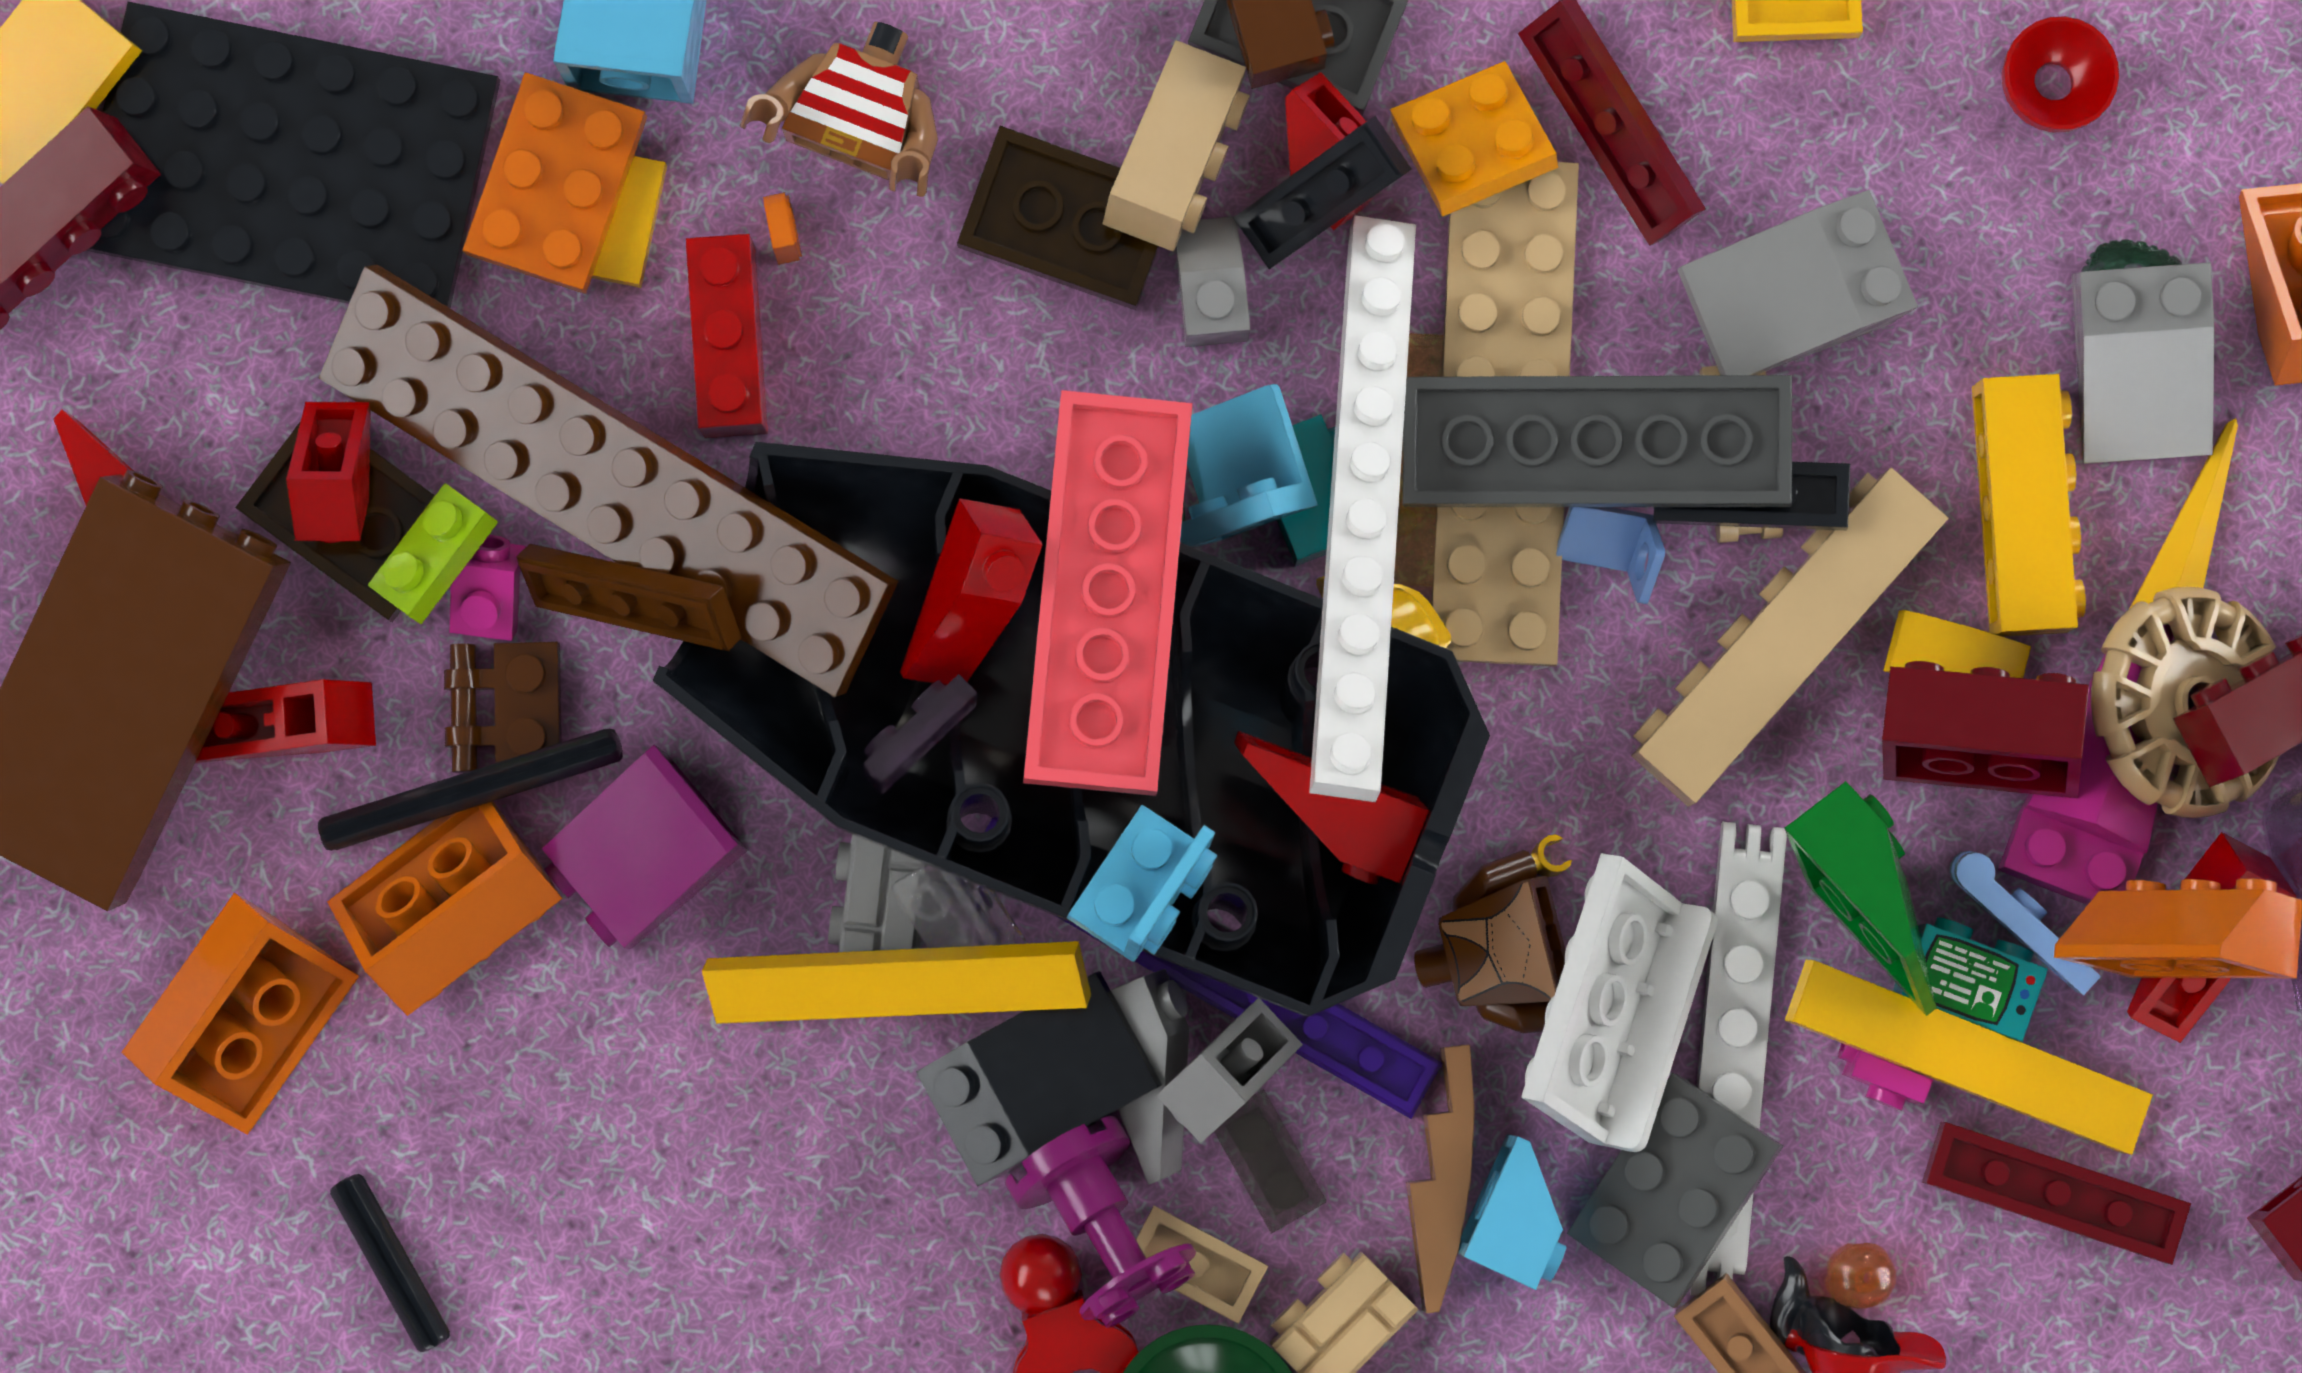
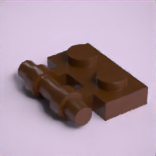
[444,641,562,773]

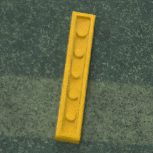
[702,941,1091,1024]
[1784,959,2153,1155]

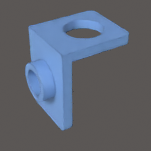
[1556,507,1665,604]

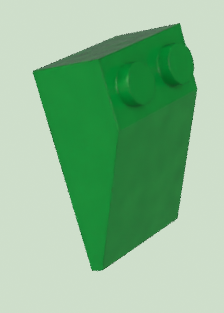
[1784,781,1937,1016]

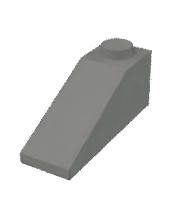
[1111,969,1189,1185]

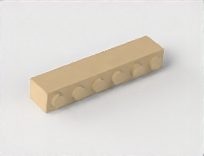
[1631,467,1949,807]

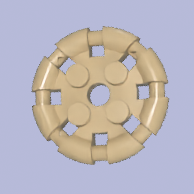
[2091,586,2280,818]

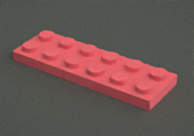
[1023,390,1192,796]

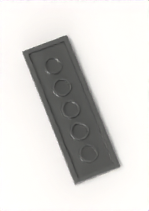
[1402,375,1792,507]

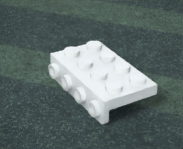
[1521,853,1718,1152]

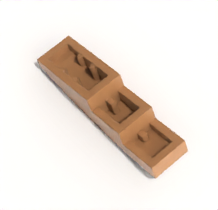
[1406,1044,1475,1313]

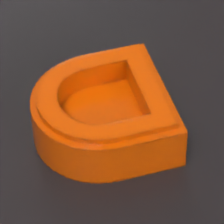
[763,192,802,265]

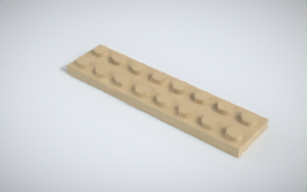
[1431,162,1579,667]

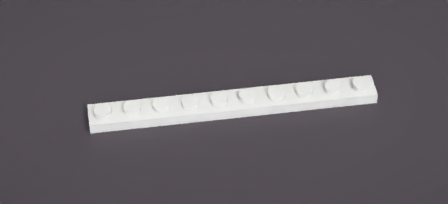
[1309,215,1416,802]

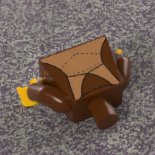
[1414,834,1572,1034]

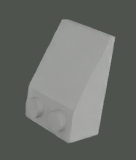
[1677,190,1918,375]
[2072,262,2214,464]

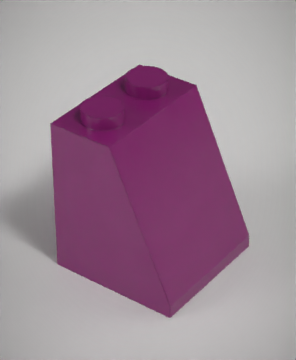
[542,745,749,949]

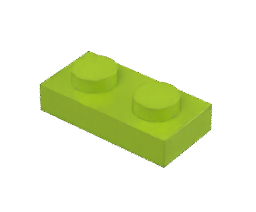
[368,483,498,625]

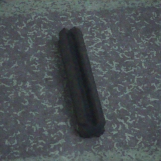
[330,1174,450,1352]

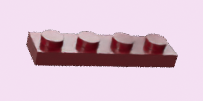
[1518,0,1706,246]
[1922,1122,2191,1265]

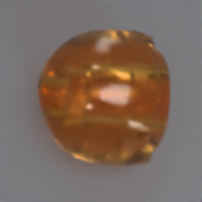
[1824,1243,1897,1309]

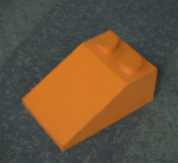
[2239,183,2302,386]

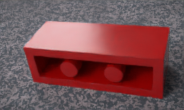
[686,234,768,438]

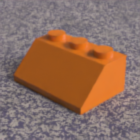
[327,801,563,1016]
[2054,879,2302,979]
[121,893,359,1135]

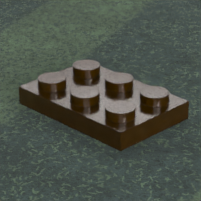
[957,126,1159,310]
[235,421,435,623]

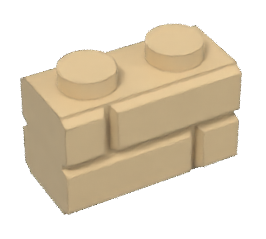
[1270,1252,1419,1373]

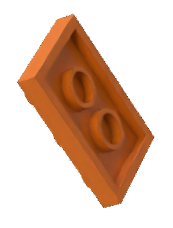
[462,72,648,294]

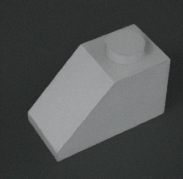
[1175,216,1250,347]

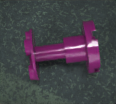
[1005,1116,1196,1328]

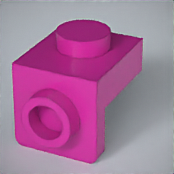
[449,535,527,641]
[1838,1043,1933,1111]

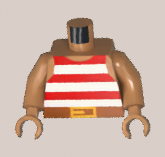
[740,22,938,197]

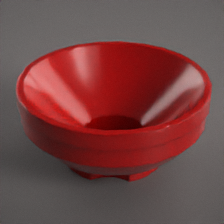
[2001,16,2119,133]

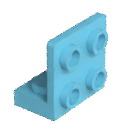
[1180,384,1318,547]
[1067,805,1218,963]

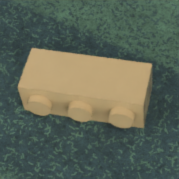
[1103,40,1250,252]

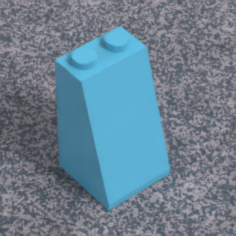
[553,0,707,104]

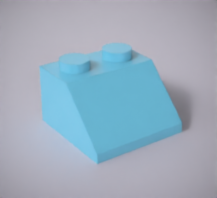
[1458,1134,1566,1290]

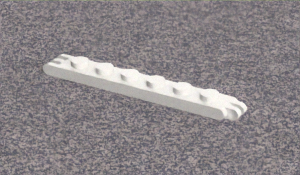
[1690,821,1787,1296]

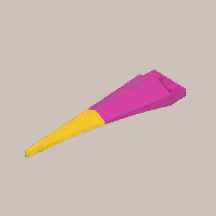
[1998,418,2238,905]

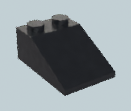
[916,971,1162,1187]

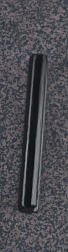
[318,728,623,851]

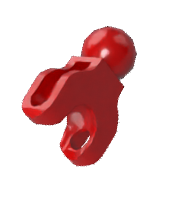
[999,1234,1139,1373]

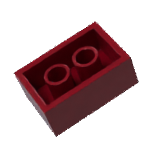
[1882,661,2089,798]

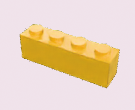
[1972,374,2086,637]

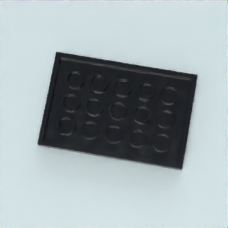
[86,1,501,308]

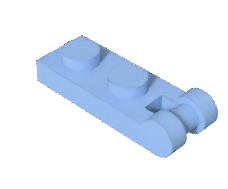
[1949,851,2101,995]

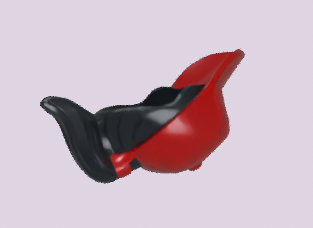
[1770,1256,1946,1373]

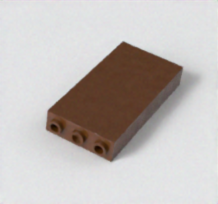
[0,470,291,911]

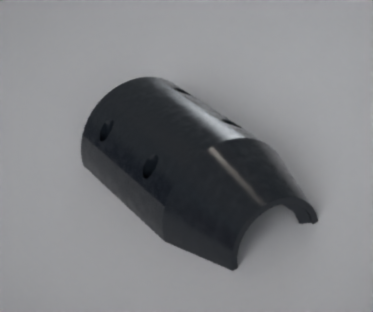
[653,442,1490,1017]

